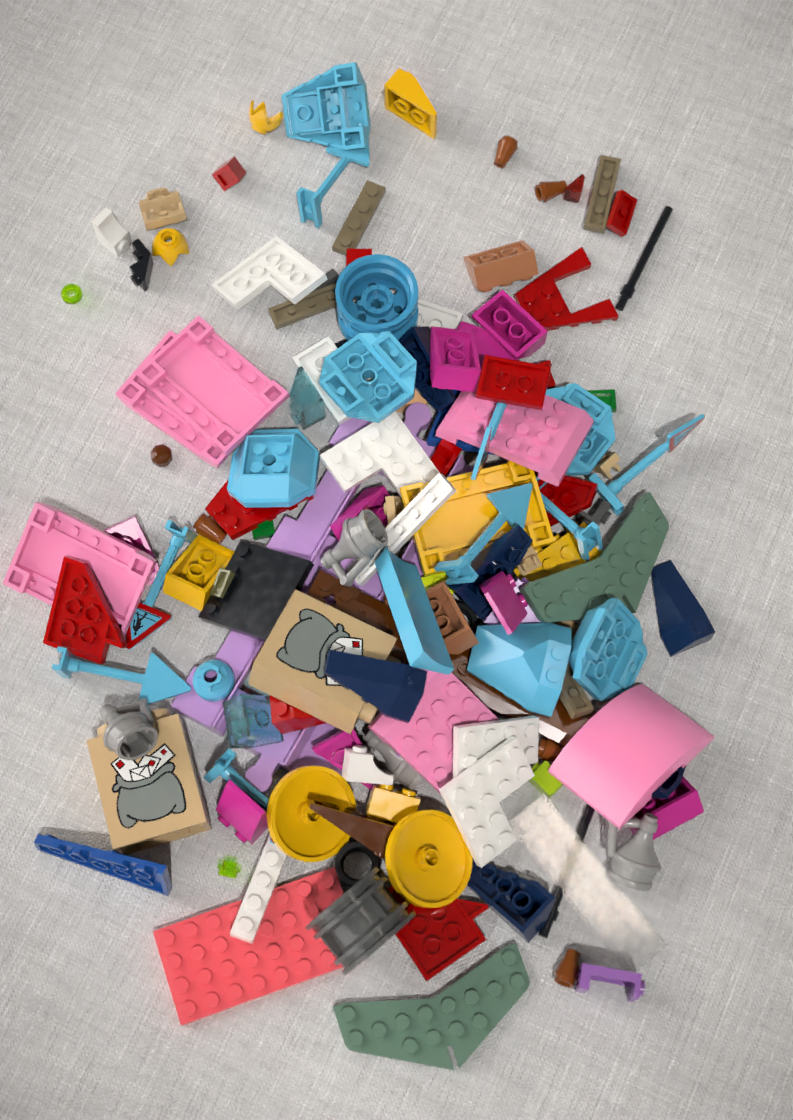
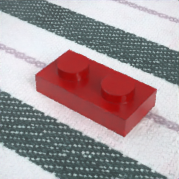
[606,190,638,237]

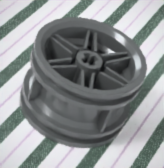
[305,866,416,976]

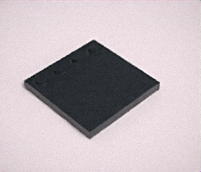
[198,541,314,642]

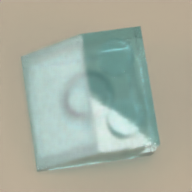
[289,366,326,430]
[223,694,284,749]

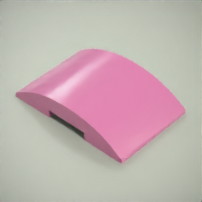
[548,684,714,829]

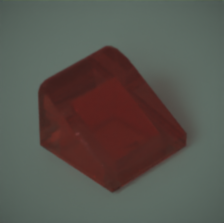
[563,174,585,203]

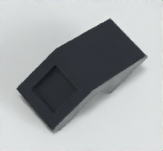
[130,238,153,291]

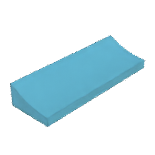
[375,547,454,675]

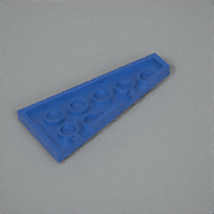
[34,834,172,896]

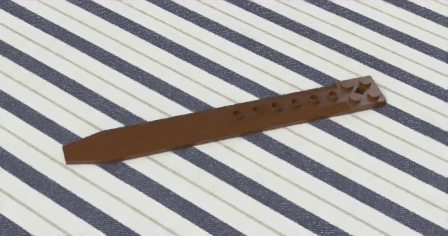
[307,570,597,747]

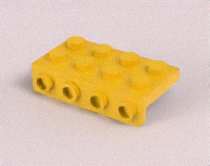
[514,522,603,582]

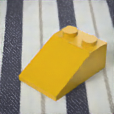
[384,68,437,139]
[163,534,234,611]

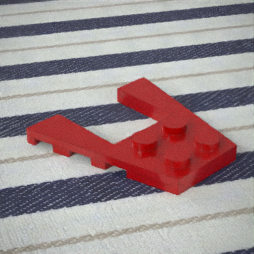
[514,247,619,331]
[205,480,314,540]

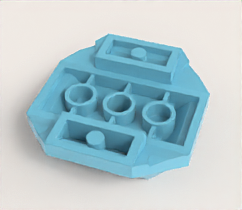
[319,331,417,423]
[546,383,616,476]
[227,429,320,508]
[568,597,648,701]

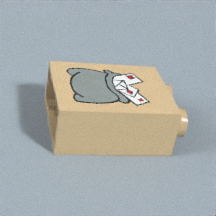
[248,589,402,734]
[86,708,212,855]

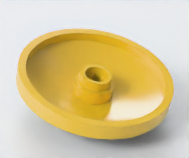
[267,765,356,862]
[385,810,473,908]

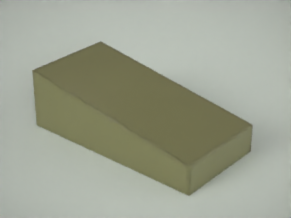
[210,568,235,598]

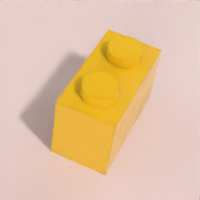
[366,784,421,823]

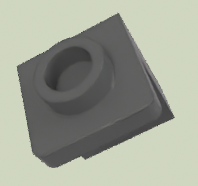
[576,500,612,526]

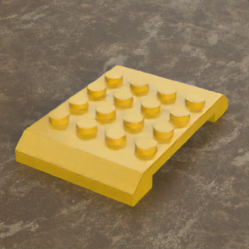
[399,461,555,576]

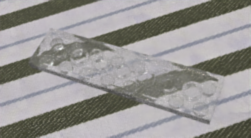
[508,793,668,973]

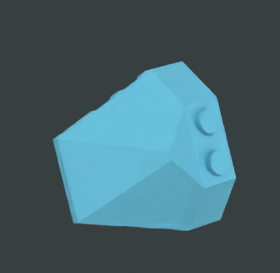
[282,62,371,150]
[466,623,572,717]

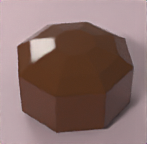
[150,444,173,467]

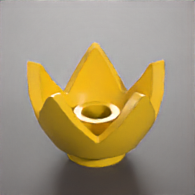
[249,100,283,134]
[152,228,189,266]

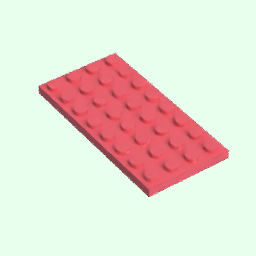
[153,867,366,1026]

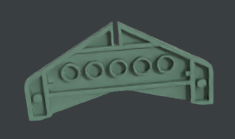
[519,492,669,623]
[333,943,530,1070]

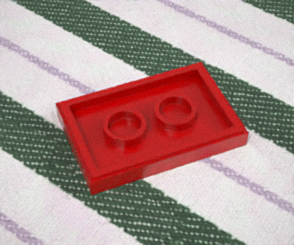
[476,355,551,410]

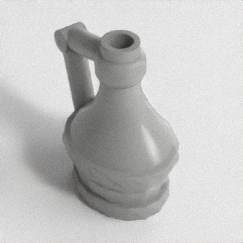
[320,509,388,587]
[100,699,158,760]
[363,730,423,791]
[607,813,661,891]

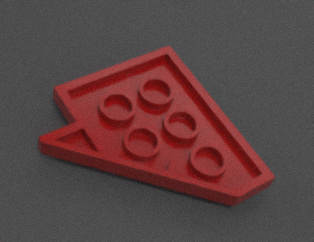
[540,476,598,527]
[43,556,127,664]
[388,886,489,982]

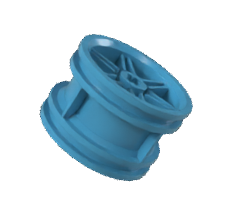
[335,254,418,341]

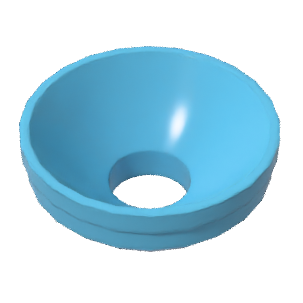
[193,660,235,702]

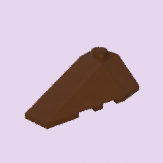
[307,798,397,858]

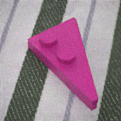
[311,729,373,790]

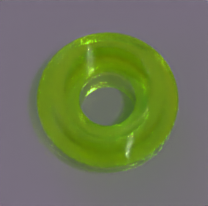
[61,284,83,304]
[217,860,241,878]

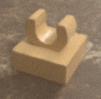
[593,452,621,479]
[516,545,542,576]

